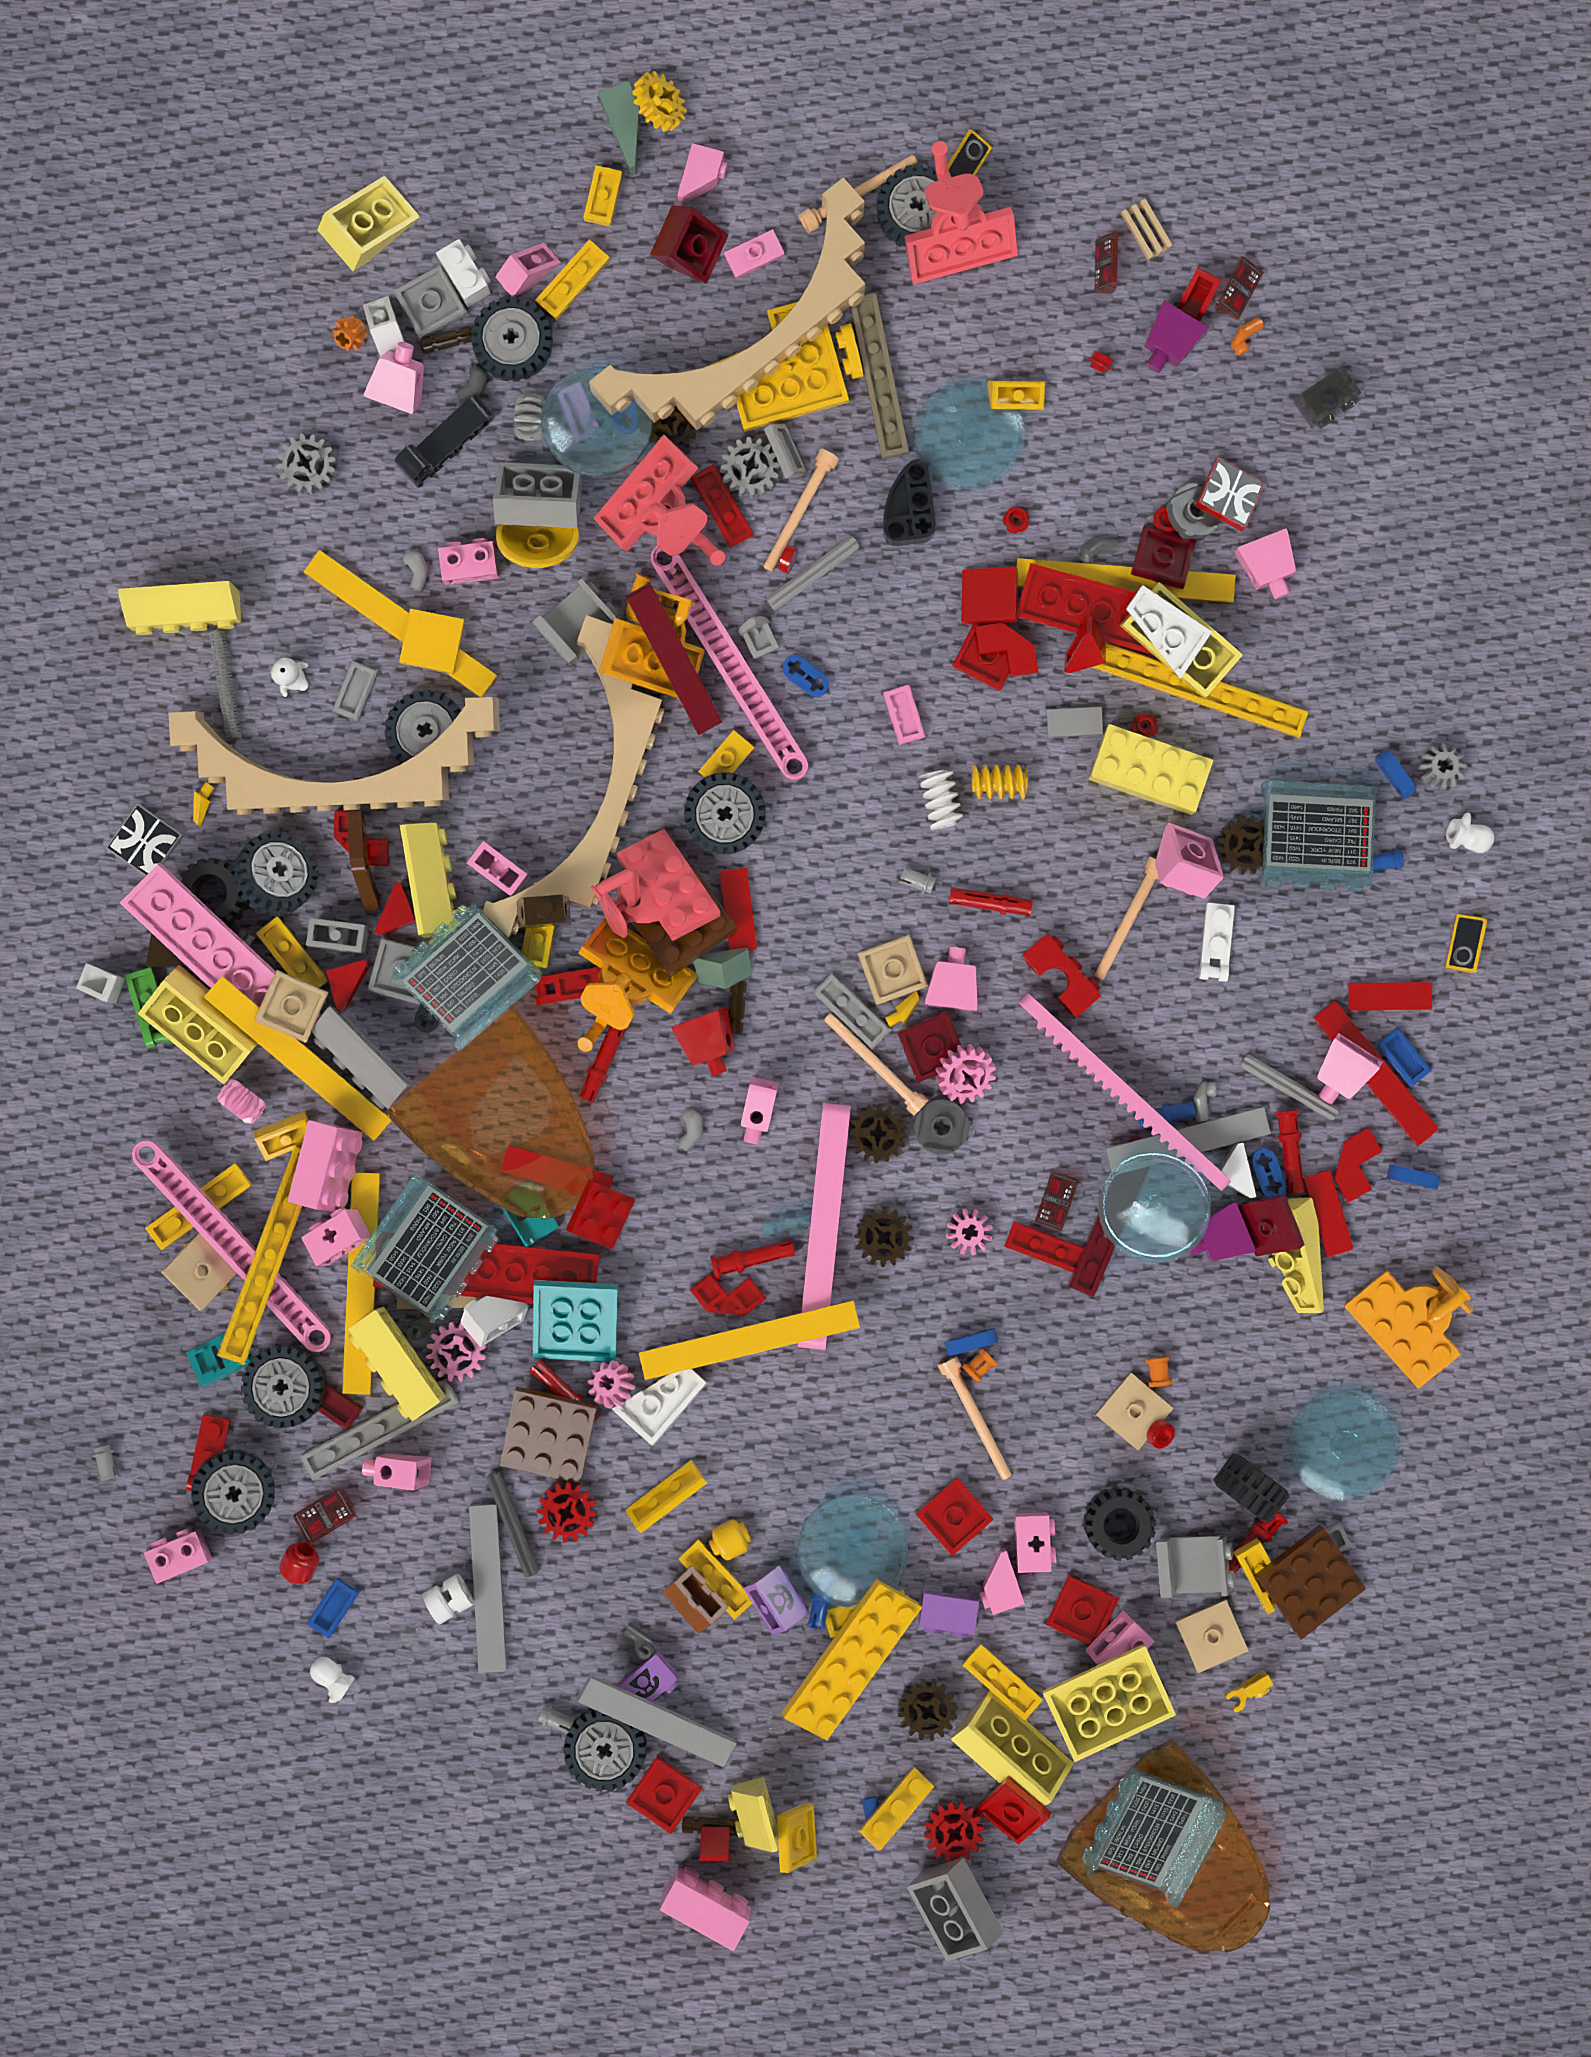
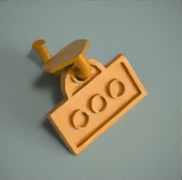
[599,572,705,699]
[577,917,698,1052]
[1344,1266,1473,1389]

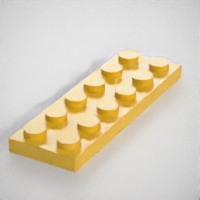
[781,1579,922,1740]

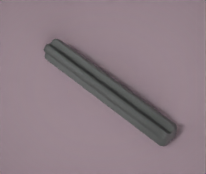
[487,1471,539,1577]

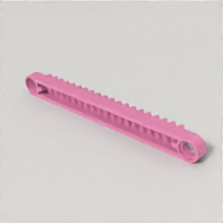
[651,546,808,781]
[1018,993,1231,1191]
[132,1140,331,1352]

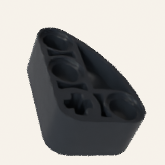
[883,459,936,546]

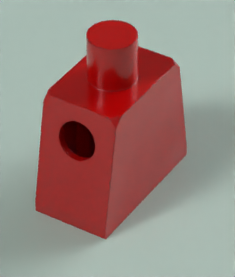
[671,1007,735,1076]

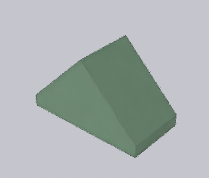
[694,947,752,989]

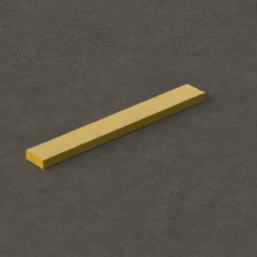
[304,550,498,697]
[1016,558,1236,603]
[1092,642,1309,738]
[204,976,392,1141]
[217,1146,302,1365]
[342,1173,381,1395]
[639,1300,860,1380]

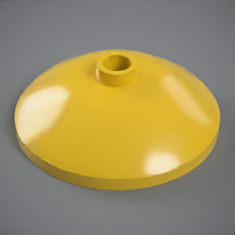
[496,524,579,568]

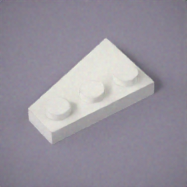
[1126,585,1212,679]
[612,1369,708,1446]

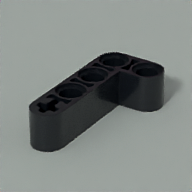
[395,395,495,488]

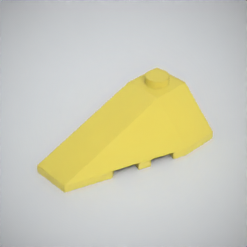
[1268,1198,1324,1313]

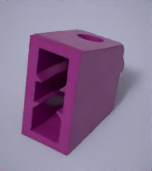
[1144,300,1208,373]
[1184,1201,1256,1261]

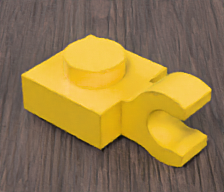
[1224,1670,1274,1712]

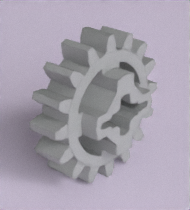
[276,434,337,495]
[720,437,780,499]

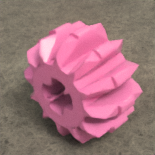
[217,1080,266,1124]
[946,1209,993,1255]
[588,1360,635,1408]

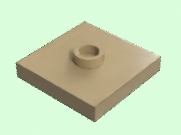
[858,935,928,1005]
[254,970,328,1043]
[161,1232,237,1311]
[1095,1372,1174,1450]
[1175,1599,1248,1673]

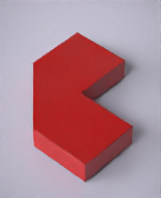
[975,622,1038,678]
[334,810,389,867]
[1333,1128,1382,1203]
[690,1273,767,1316]

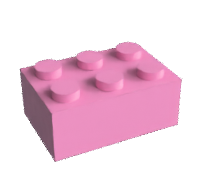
[288,1120,363,1211]
[660,1866,751,1951]

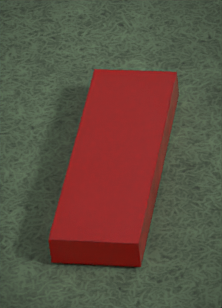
[690,464,754,549]
[720,868,757,951]
[1348,982,1432,1011]
[1303,1170,1354,1257]
[1004,1221,1084,1273]

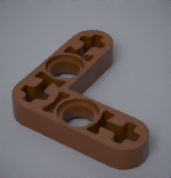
[347,809,381,912]

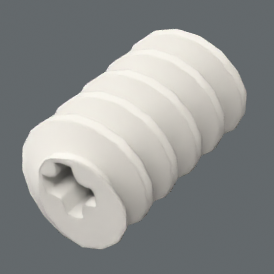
[919,770,963,830]

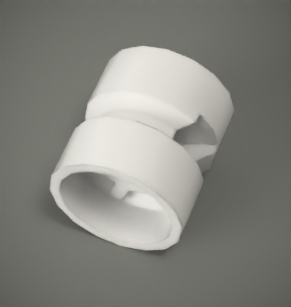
[423,1573,474,1625]

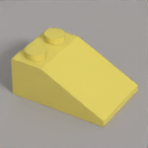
[318,176,420,271]
[728,1777,778,1852]

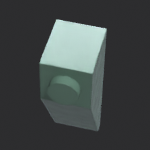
[598,81,640,176]

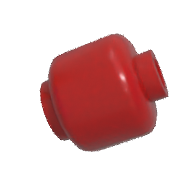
[279,1542,320,1584]

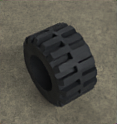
[180,858,249,926]
[1213,1453,1290,1523]
[1083,1487,1156,1561]

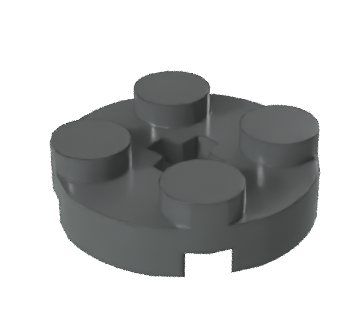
[1166,483,1220,540]
[914,1100,969,1155]

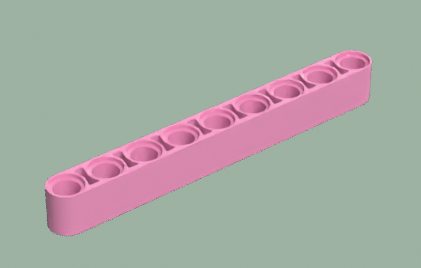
[798,1103,851,1350]

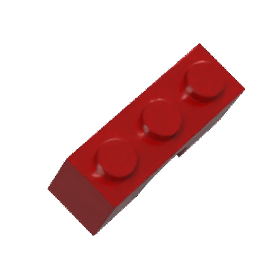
[1021,933,1102,1019]

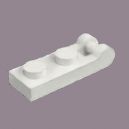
[1199,903,1235,982]

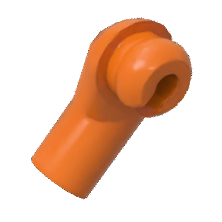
[1231,317,1264,356]

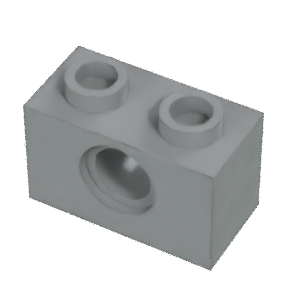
[306,918,370,954]

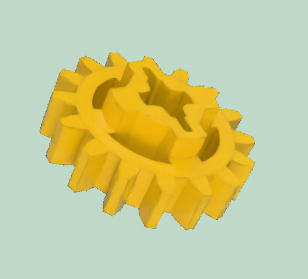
[632,71,687,132]

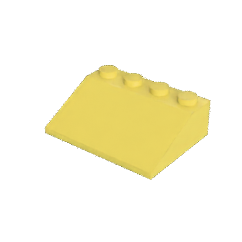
[1042,1644,1176,1762]

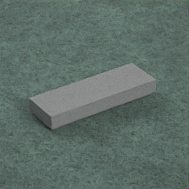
[813,973,891,1049]

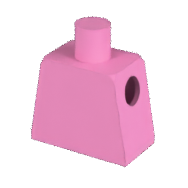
[364,342,424,414]
[1234,529,1296,600]
[924,947,978,1012]
[1317,1033,1383,1104]
[741,1077,779,1144]
[362,1454,432,1490]

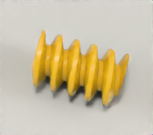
[971,764,1028,800]

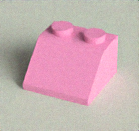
[1155,823,1224,899]

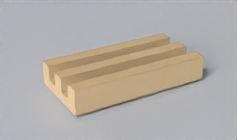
[1121,199,1173,261]

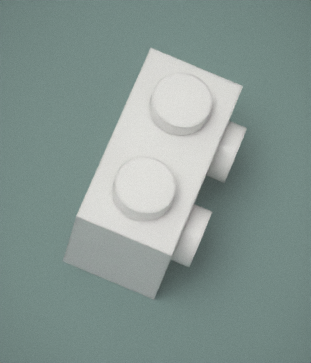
[436,239,491,308]

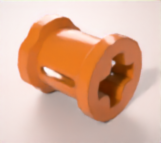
[962,1347,998,1384]
[1145,1356,1173,1387]

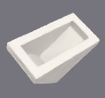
[76,963,126,1004]
[1219,1143,1256,1198]

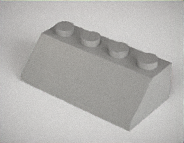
[311,1006,415,1110]

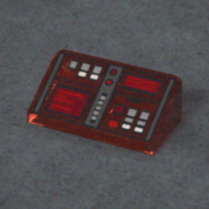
[1094,232,1118,294]
[1214,256,1264,320]
[1034,1170,1079,1232]
[293,1487,357,1545]

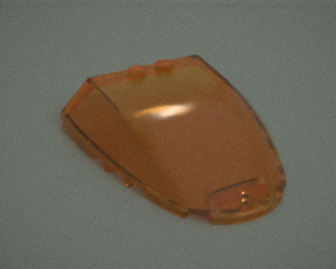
[385,1004,594,1219]
[1056,1739,1270,1953]

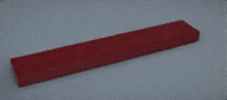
[625,583,722,735]
[1067,1135,1150,1298]

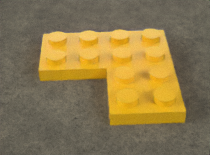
[736,302,849,432]

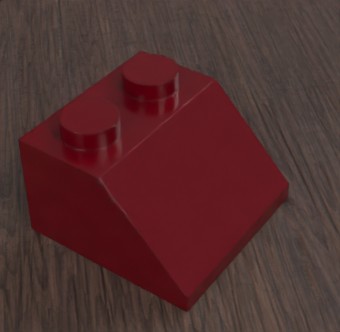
[650,205,728,284]

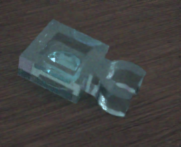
[762,1215,810,1236]

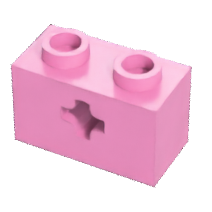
[467,841,530,896]
[301,1207,372,1266]
[1014,1512,1056,1573]

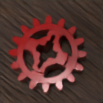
[537,1481,597,1543]
[924,1800,984,1862]

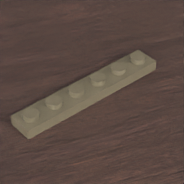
[850,293,909,459]

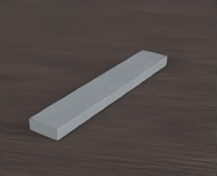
[1104,1107,1271,1176]
[300,1378,459,1481]
[469,1504,507,1673]
[577,1674,737,1767]

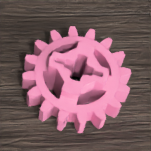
[936,1044,996,1103]
[426,1321,487,1382]

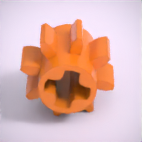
[332,315,368,351]

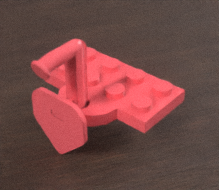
[905,141,1018,285]
[593,435,725,566]
[591,829,720,941]

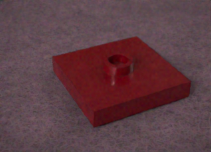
[1130,525,1196,589]
[896,1010,962,1083]
[1237,1194,1305,1257]

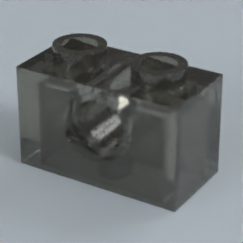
[1293,366,1361,429]

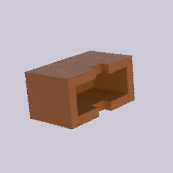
[662,1566,729,1634]

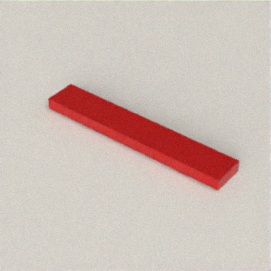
[1313,1001,1439,1146]

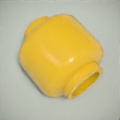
[709,1519,752,1560]

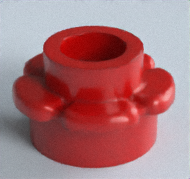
[1088,351,1114,374]
[1003,507,1029,534]
[1131,713,1158,738]

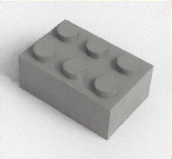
[493,462,582,528]
[906,1857,1004,1961]

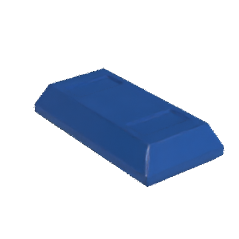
[1376,1027,1432,1087]
[306,1577,360,1639]

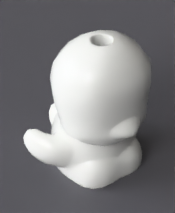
[271,657,309,697]
[1446,813,1494,853]
[310,1657,355,1703]

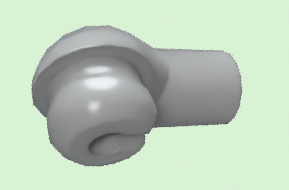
[403,551,429,592]
[1193,1081,1217,1122]
[677,1109,703,1152]

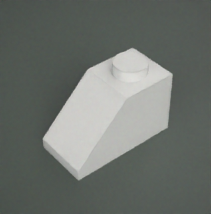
[363,296,405,357]
[461,1296,528,1347]

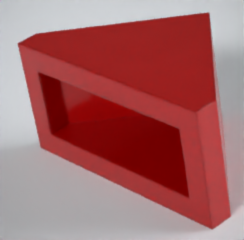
[1177,267,1222,322]
[1064,615,1106,673]
[374,882,416,936]
[326,960,371,1012]
[700,1827,731,1863]

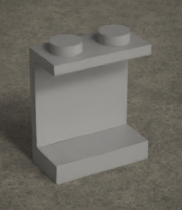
[532,578,619,667]
[1156,1535,1235,1598]

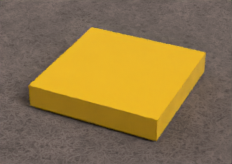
[399,609,465,674]
[777,1803,817,1873]

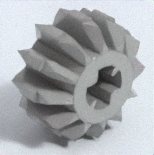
[514,393,547,441]
[1418,743,1467,791]

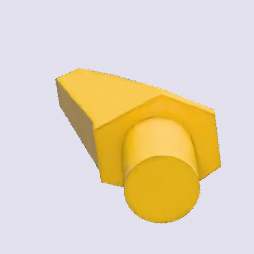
[193,782,215,827]
[885,991,920,1027]

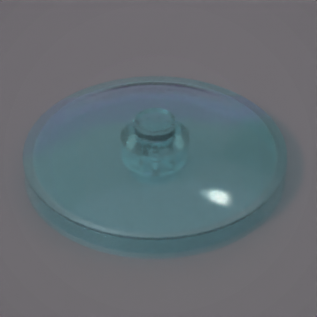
[542,368,652,477]
[915,380,1024,490]
[1098,1153,1211,1263]
[1288,1389,1400,1501]
[797,1495,908,1608]

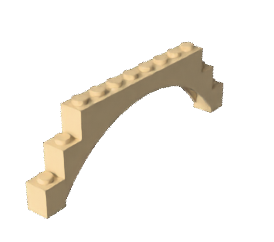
[589,178,865,430]
[482,615,665,939]
[168,697,500,815]

